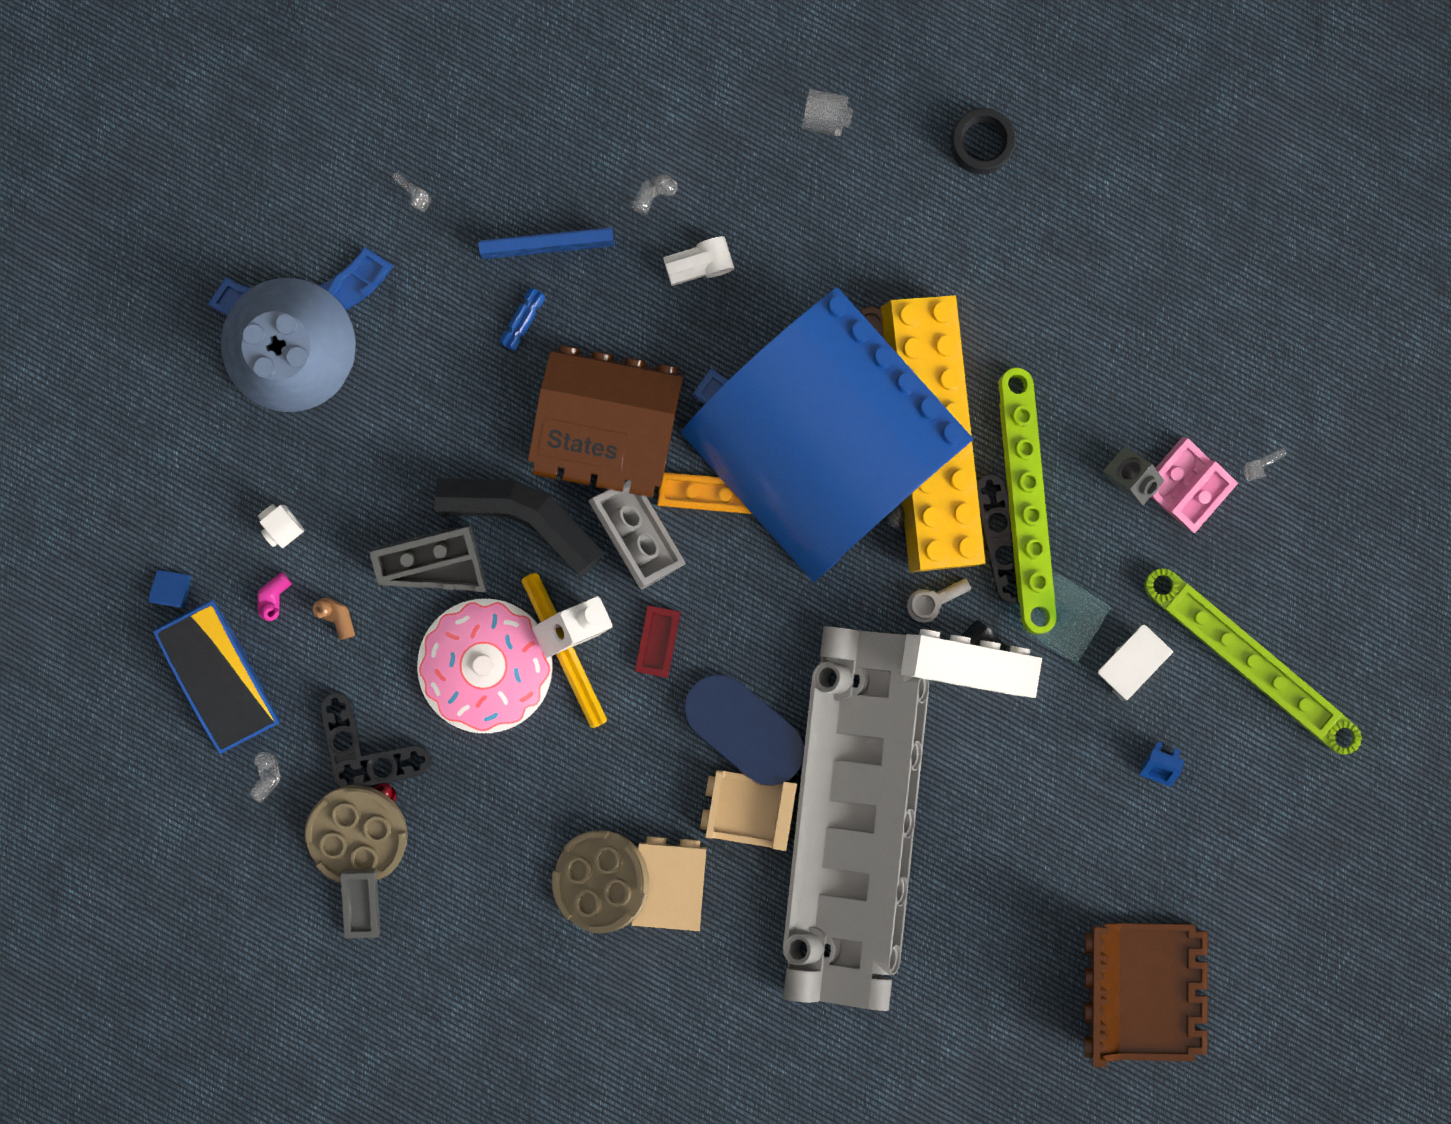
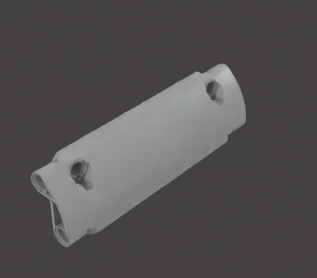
[783,626,929,1011]

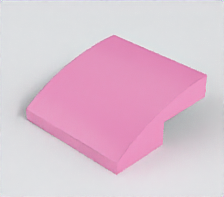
[1151,437,1238,533]

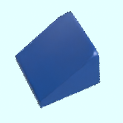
[148,570,191,608]

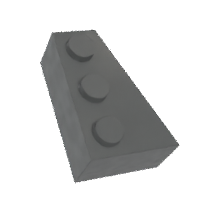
[369,523,488,592]

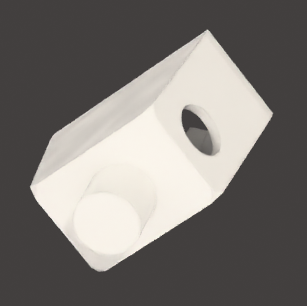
[532,596,612,658]

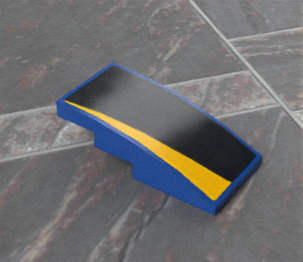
[153,599,280,754]

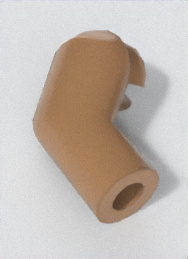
[312,598,355,640]

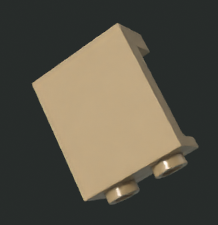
[700,770,797,851]
[632,836,707,931]

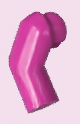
[257,571,292,621]

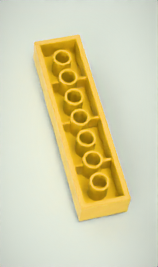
[881,295,985,573]

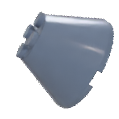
[221,278,356,412]

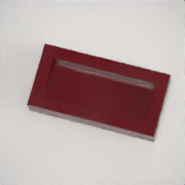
[635,605,681,678]

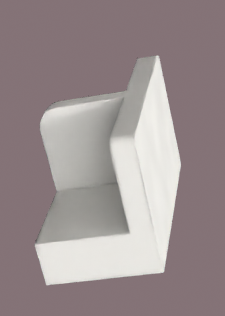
[1098,625,1173,701]

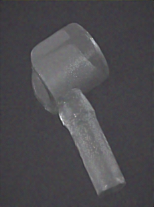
[392,172,431,212]
[1243,448,1287,482]

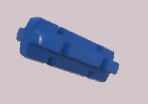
[500,288,545,351]

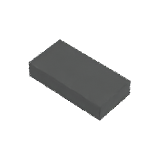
[340,869,380,938]

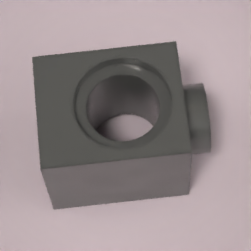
[1103,446,1165,506]

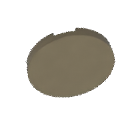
[305,785,408,883]
[552,830,649,933]

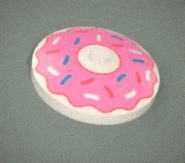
[417,599,553,733]

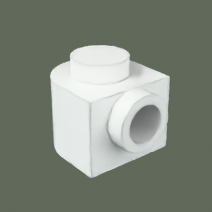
[258,504,304,548]

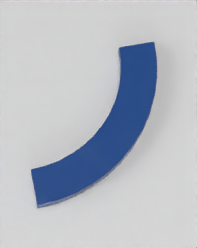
[208,247,394,316]

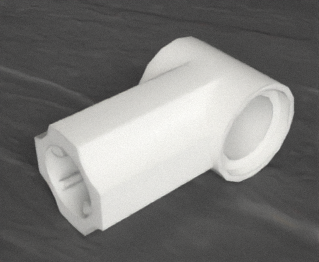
[663,236,734,286]

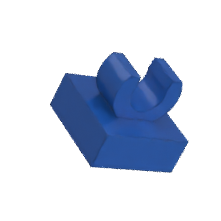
[1139,742,1184,787]

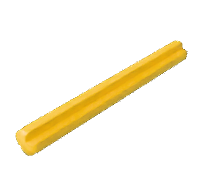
[522,573,607,728]

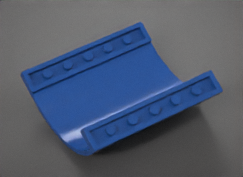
[680,287,974,583]

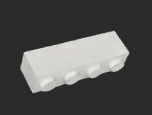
[900,629,1042,698]

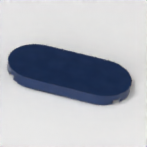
[685,675,804,786]

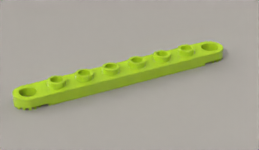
[998,368,1056,635]
[1144,568,1362,755]

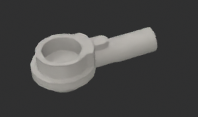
[907,578,971,623]

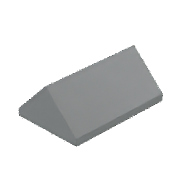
[589,481,686,591]

